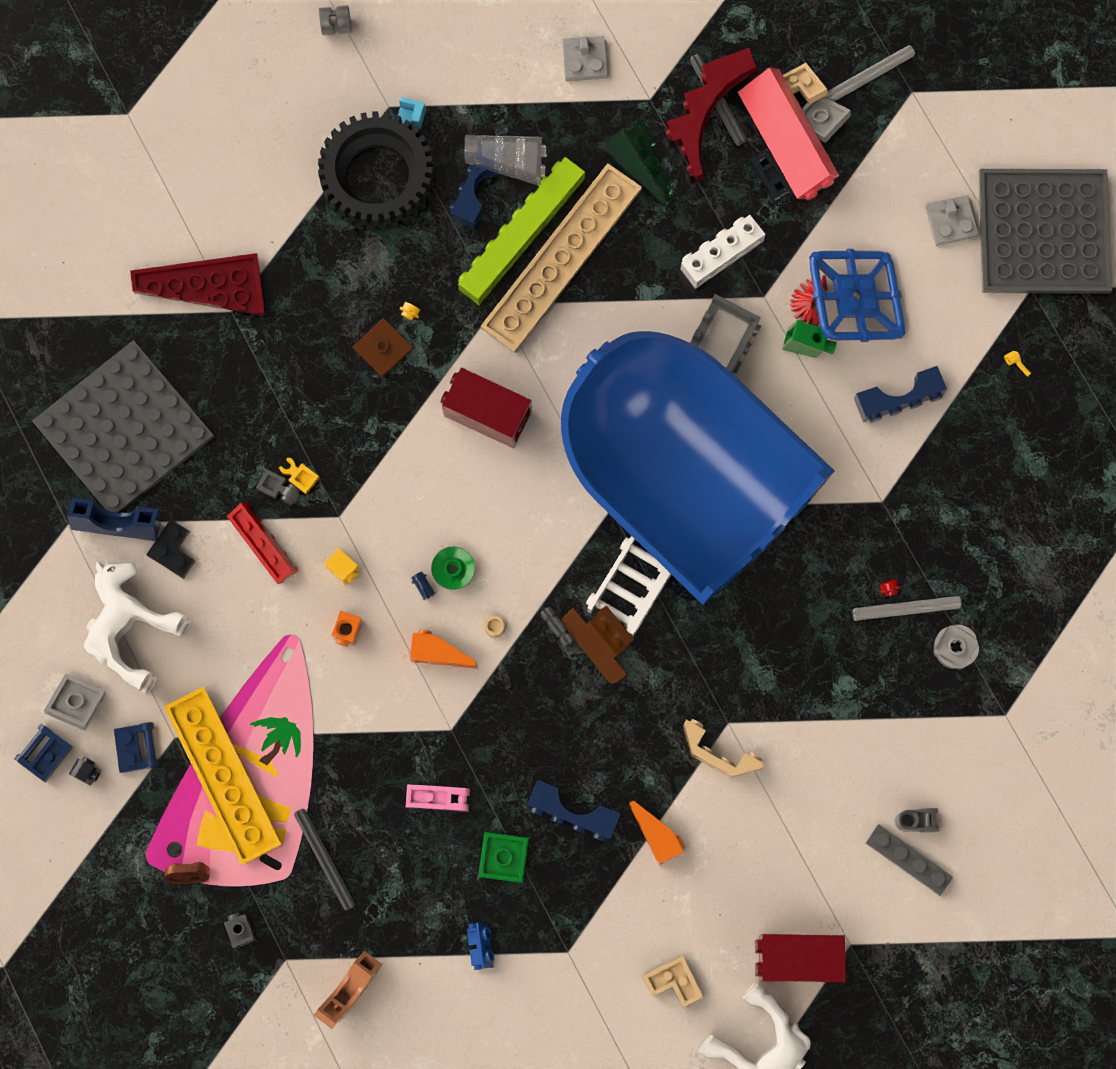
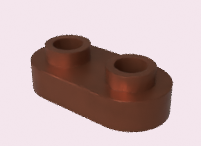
[164,862,210,884]

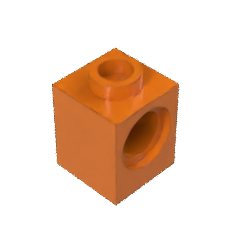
[332,611,363,647]

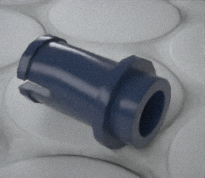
[411,571,436,601]

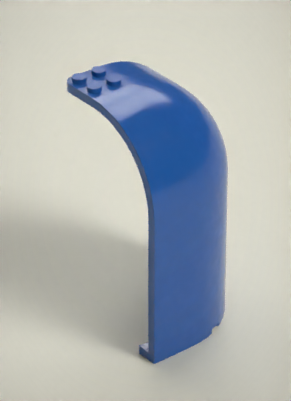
[561,331,835,605]

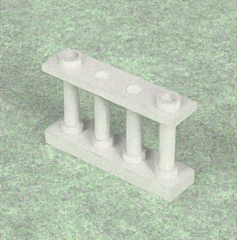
[586,536,671,637]

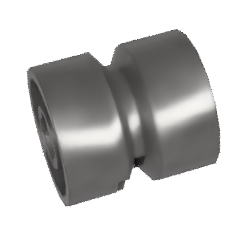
[319,5,351,35]

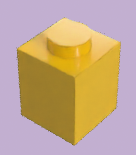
[324,548,360,585]

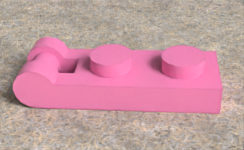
[406,784,470,812]

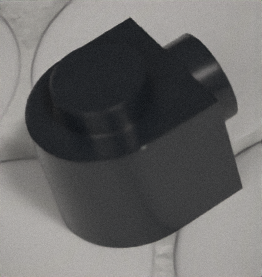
[69,757,101,786]

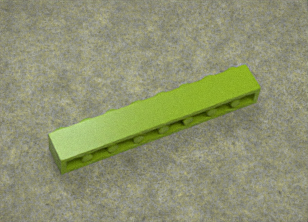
[458,157,585,305]

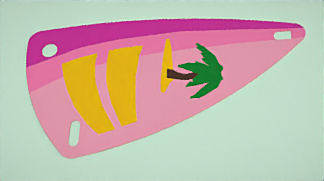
[146,635,313,886]

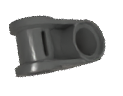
[895,808,940,832]

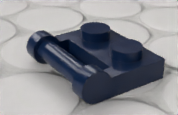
[114,722,159,773]
[14,723,73,783]

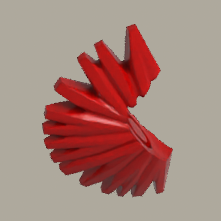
[790,275,828,327]

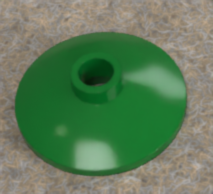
[431,546,475,590]

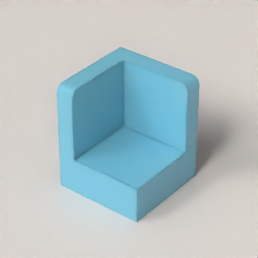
[398,97,426,130]

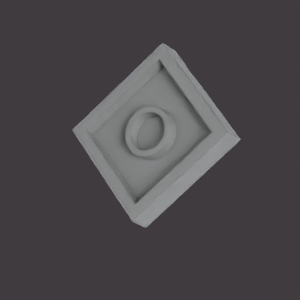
[563,36,607,81]
[802,97,851,143]
[925,195,978,246]
[44,674,106,731]

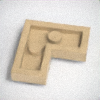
[783,63,828,104]
[642,956,703,1007]

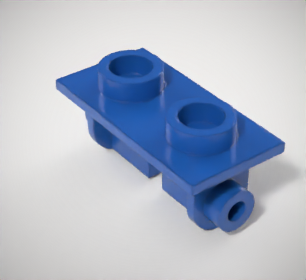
[467,922,494,970]

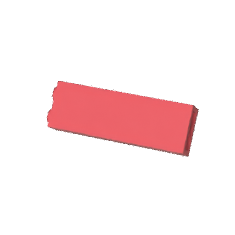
[738,68,839,200]

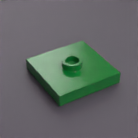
[478,832,529,883]

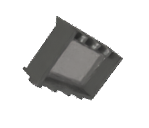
[690,294,761,374]

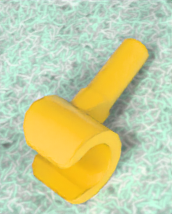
[1004,351,1031,377]

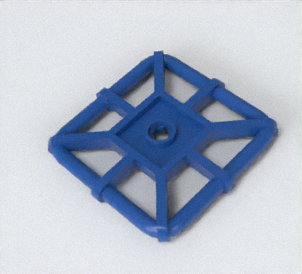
[809,249,905,342]

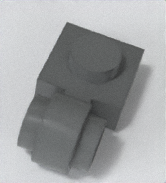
[256,469,300,505]

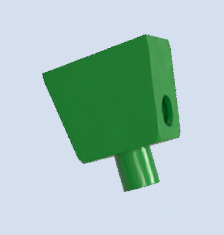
[782,320,837,358]

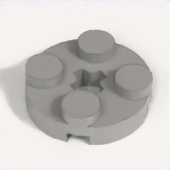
[934,625,979,670]

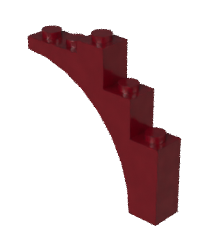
[665,48,758,182]

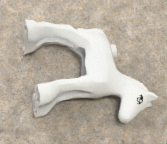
[84,562,192,695]
[698,982,811,1069]

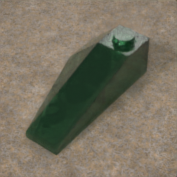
[604,120,677,204]

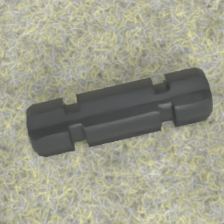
[541,607,574,647]

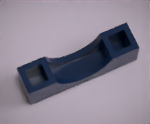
[449,140,509,230]
[854,366,947,423]
[67,498,161,541]
[527,780,621,842]

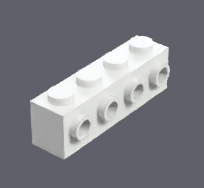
[681,215,765,289]

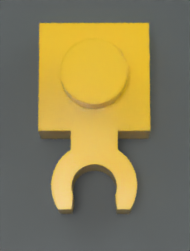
[279,458,320,495]

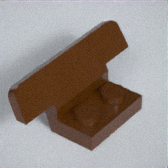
[562,606,634,684]

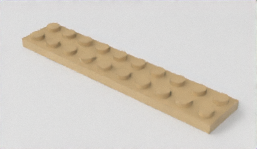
[480,163,642,353]

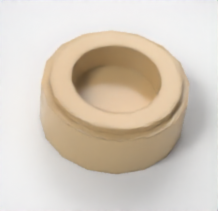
[483,615,505,638]

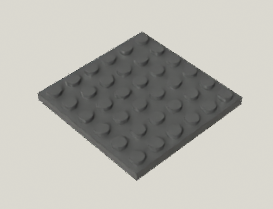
[979,169,1112,294]
[32,340,214,513]

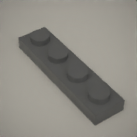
[865,824,953,896]

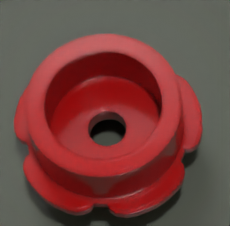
[880,579,901,596]

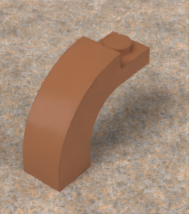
[314,951,382,1029]

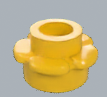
[400,302,420,321]

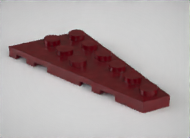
[130,253,265,316]

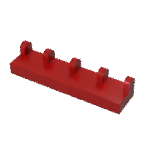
[227,502,299,584]

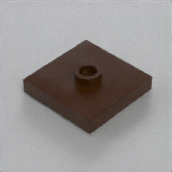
[352,318,413,378]

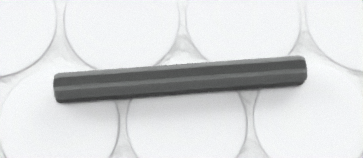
[690,54,746,146]
[294,809,355,910]

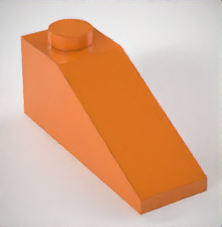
[410,630,477,669]
[629,801,685,865]

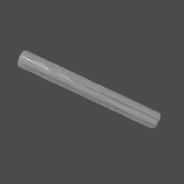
[824,45,915,102]
[852,596,962,621]

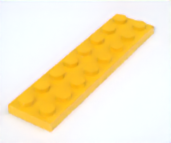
[164,686,282,866]

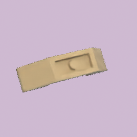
[683,719,764,778]

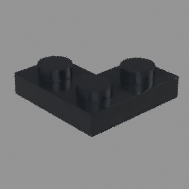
[146,519,196,579]

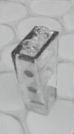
[464,135,546,185]

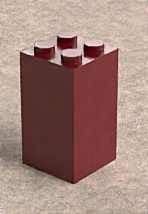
[440,367,532,449]
[755,934,846,983]

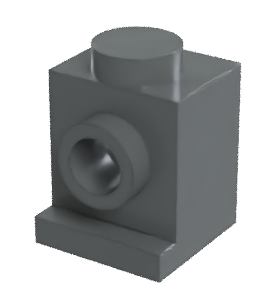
[224,912,257,949]

